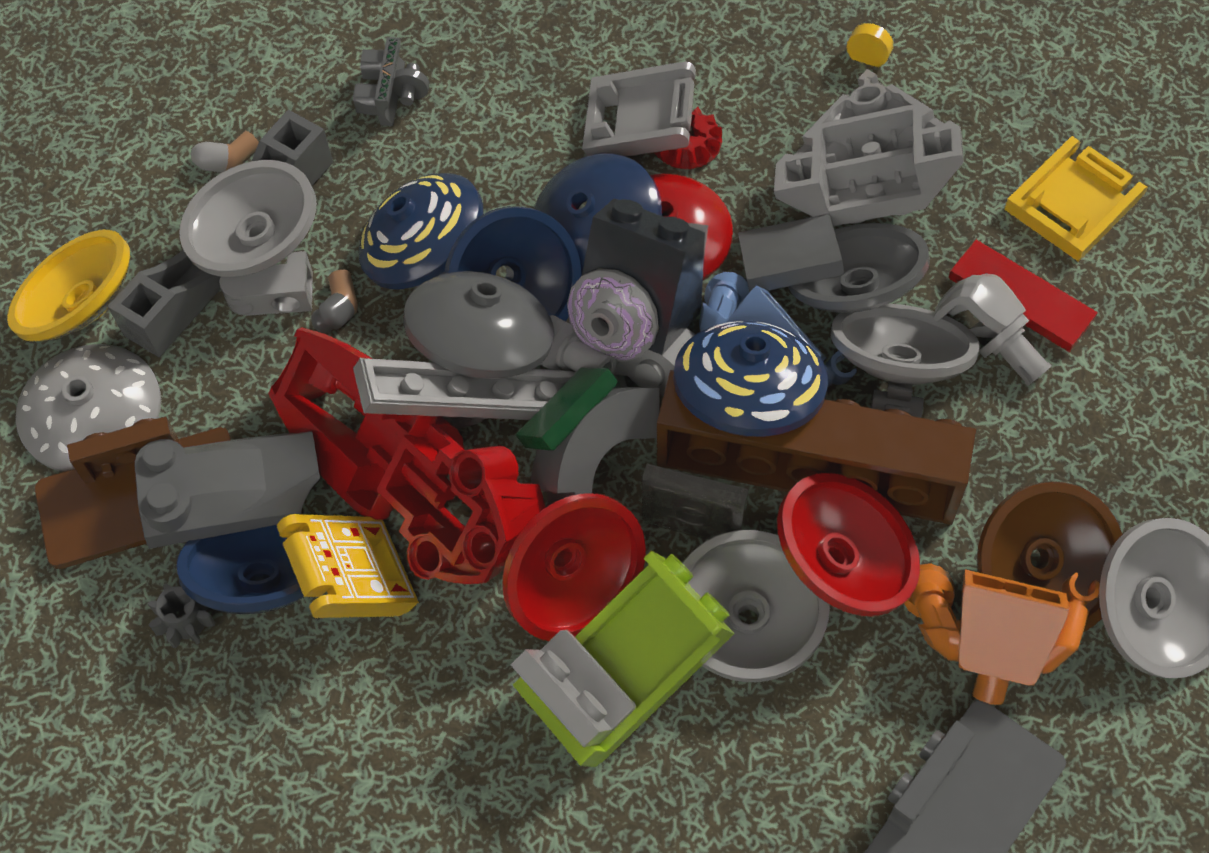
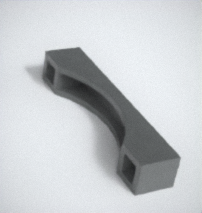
[107,110,333,358]

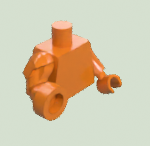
[904,564,1100,705]

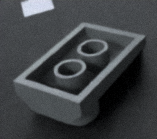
[135,431,320,549]

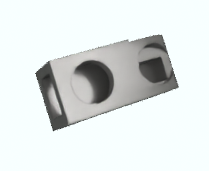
[219,251,313,316]

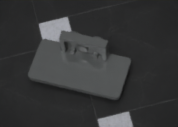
[864,700,1066,853]

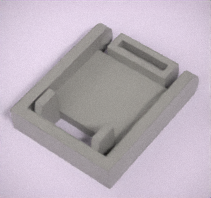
[582,62,696,157]

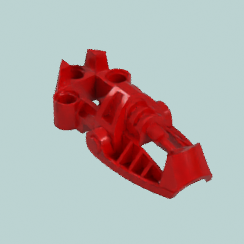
[268,327,545,584]

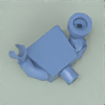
[699,272,857,387]

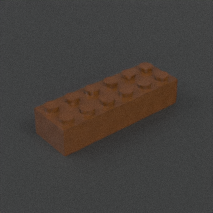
[657,370,976,525]

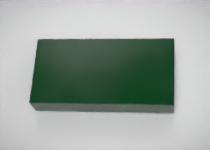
[516,367,618,451]

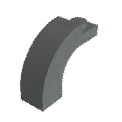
[531,387,659,508]

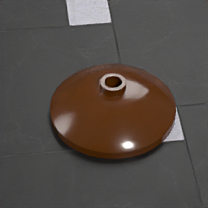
[977,482,1123,632]

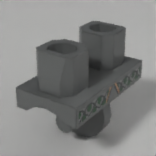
[353,37,429,126]

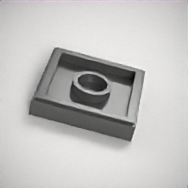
[738,214,845,293]

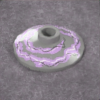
[567,268,659,362]

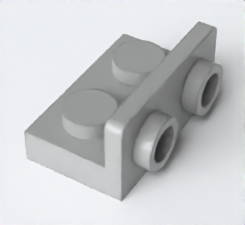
[511,630,636,747]

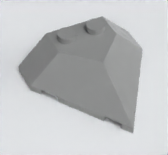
[774,69,964,226]

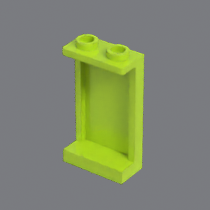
[513,551,734,767]

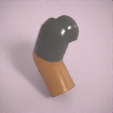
[311,270,358,334]

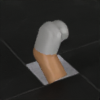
[191,131,259,173]

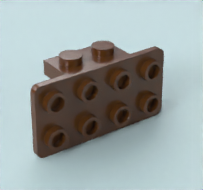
[35,416,231,569]

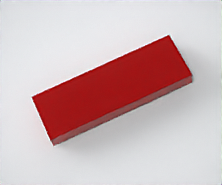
[948,239,1098,353]

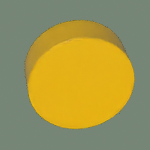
[847,23,893,67]

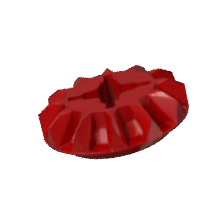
[654,107,722,169]

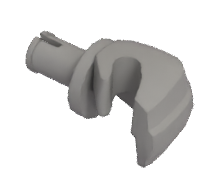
[933,273,1052,386]

